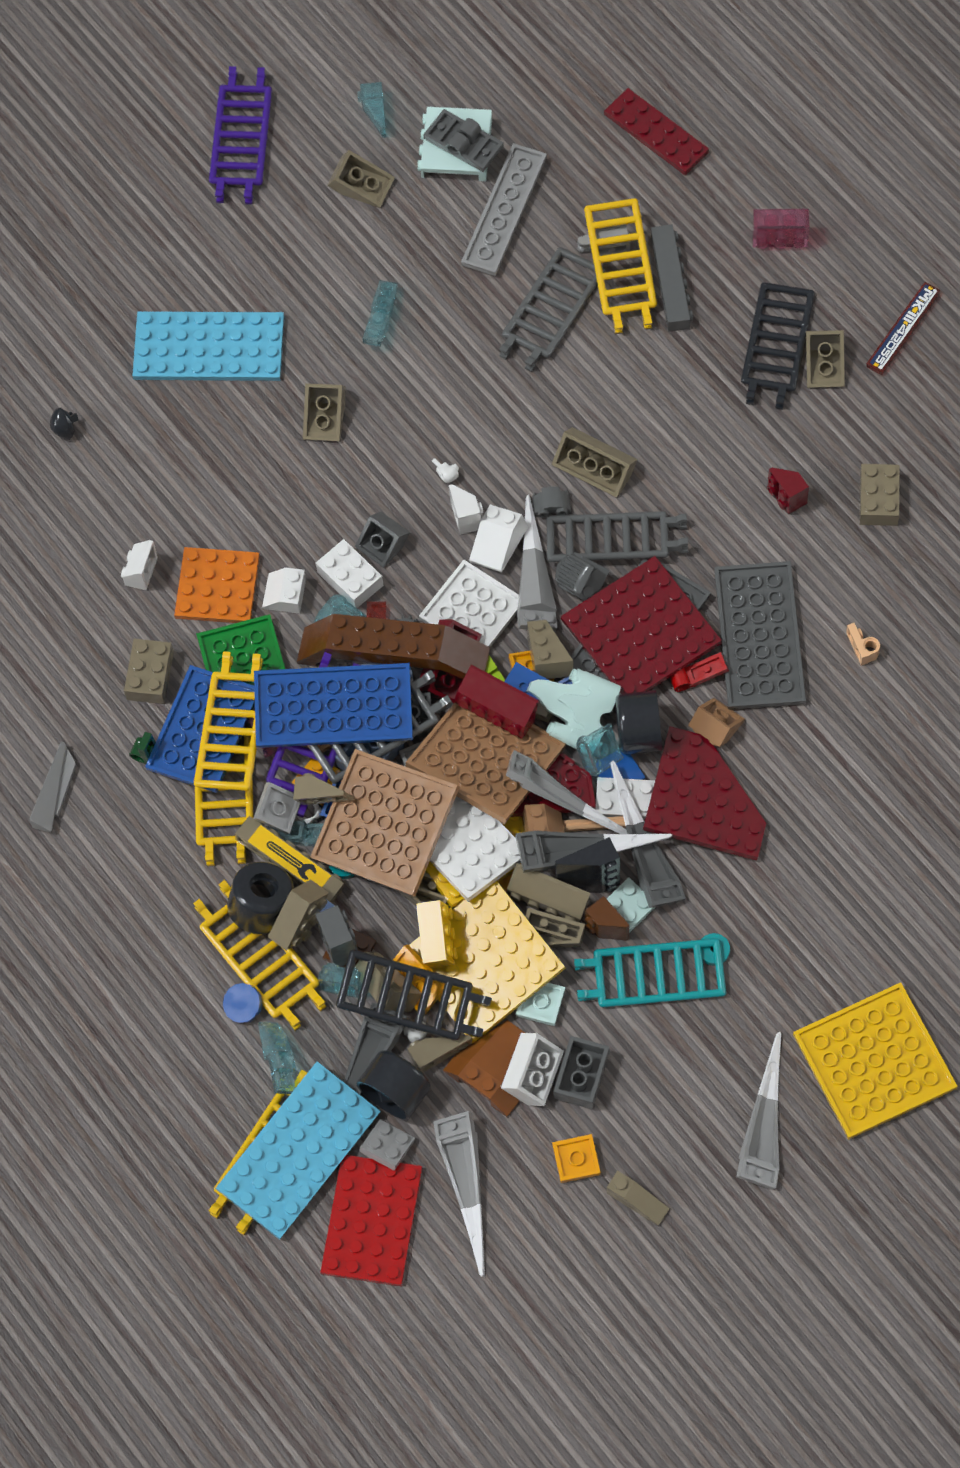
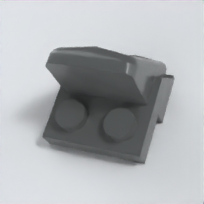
[555,552,610,600]

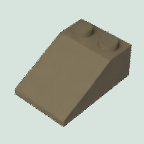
[327,150,395,208]
[806,330,845,388]
[303,383,346,441]

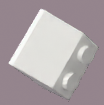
[449,485,483,535]
[121,540,158,591]
[262,568,306,614]

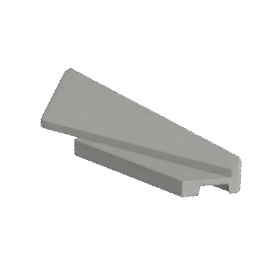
[30,741,77,833]

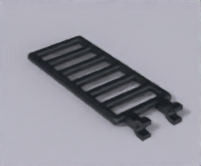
[741,282,815,410]
[336,950,492,1041]

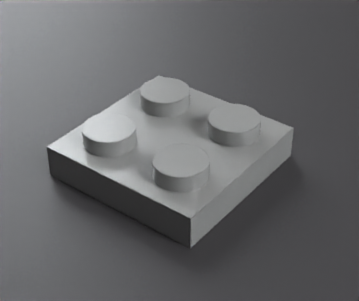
[253,782,300,834]
[359,1119,415,1171]

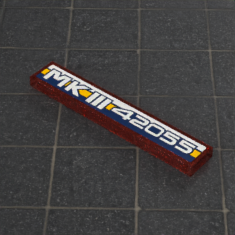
[866,282,941,375]

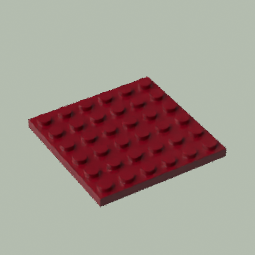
[561,556,722,694]

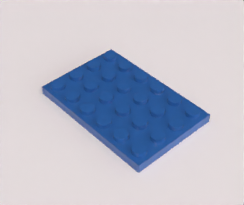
[145,665,255,793]

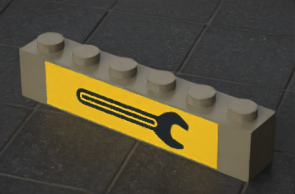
[235,816,344,903]

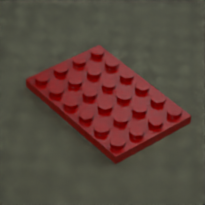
[320,1155,422,1287]

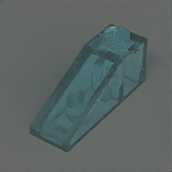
[357,82,386,138]

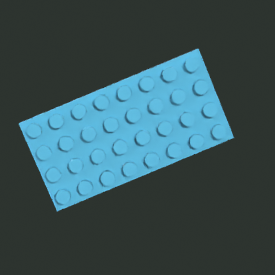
[132,312,284,381]
[215,1062,380,1240]

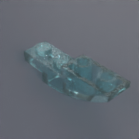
[363,280,398,347]
[258,1022,296,1094]

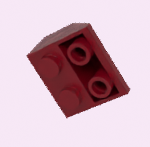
[767,467,809,515]

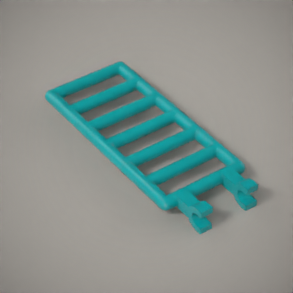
[574,938,726,1007]

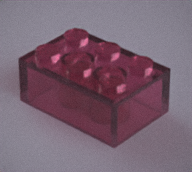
[752,209,809,249]

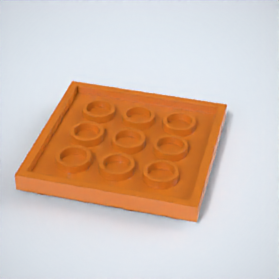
[174,547,260,623]

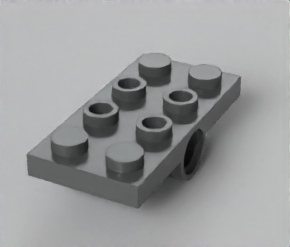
[423,109,504,172]

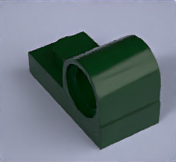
[129,732,156,764]

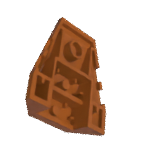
[443,1020,525,1117]

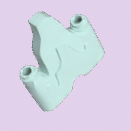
[527,669,621,756]

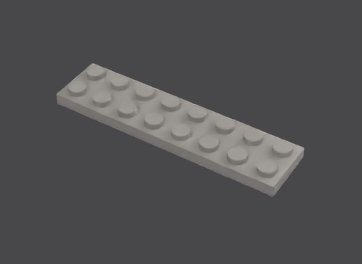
[461,143,547,276]

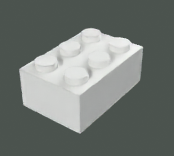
[316,539,384,610]
[501,1033,564,1106]

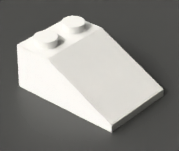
[469,505,528,572]

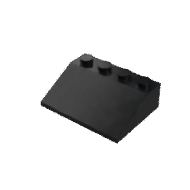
[555,837,620,893]

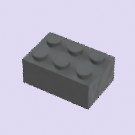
[315,905,358,969]
[553,1036,610,1110]

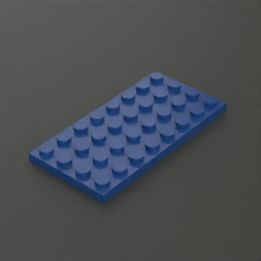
[254,663,413,748]

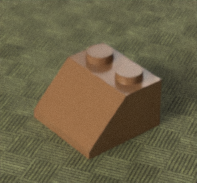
[688,698,745,747]
[522,804,564,832]

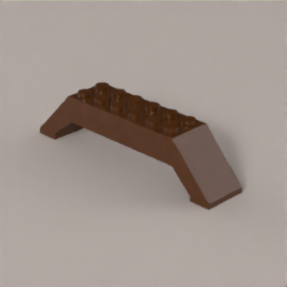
[297,614,490,679]

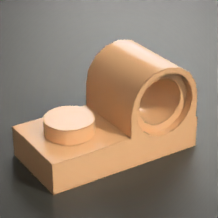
[846,623,880,666]

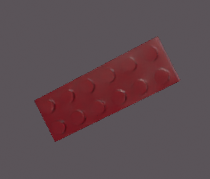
[604,88,709,175]

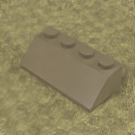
[552,427,638,497]
[507,863,590,923]

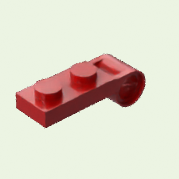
[670,652,729,692]

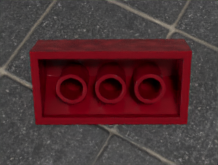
[419,619,482,704]
[455,664,539,739]

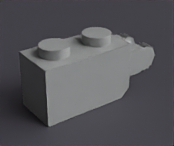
[577,225,630,256]

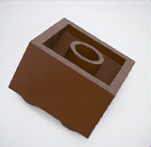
[585,896,629,941]

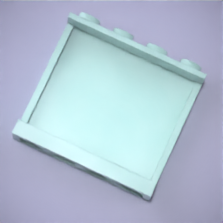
[418,107,492,181]

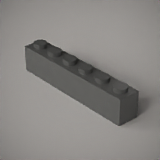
[651,224,693,332]

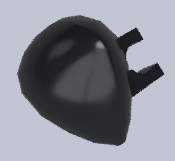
[50,408,79,440]

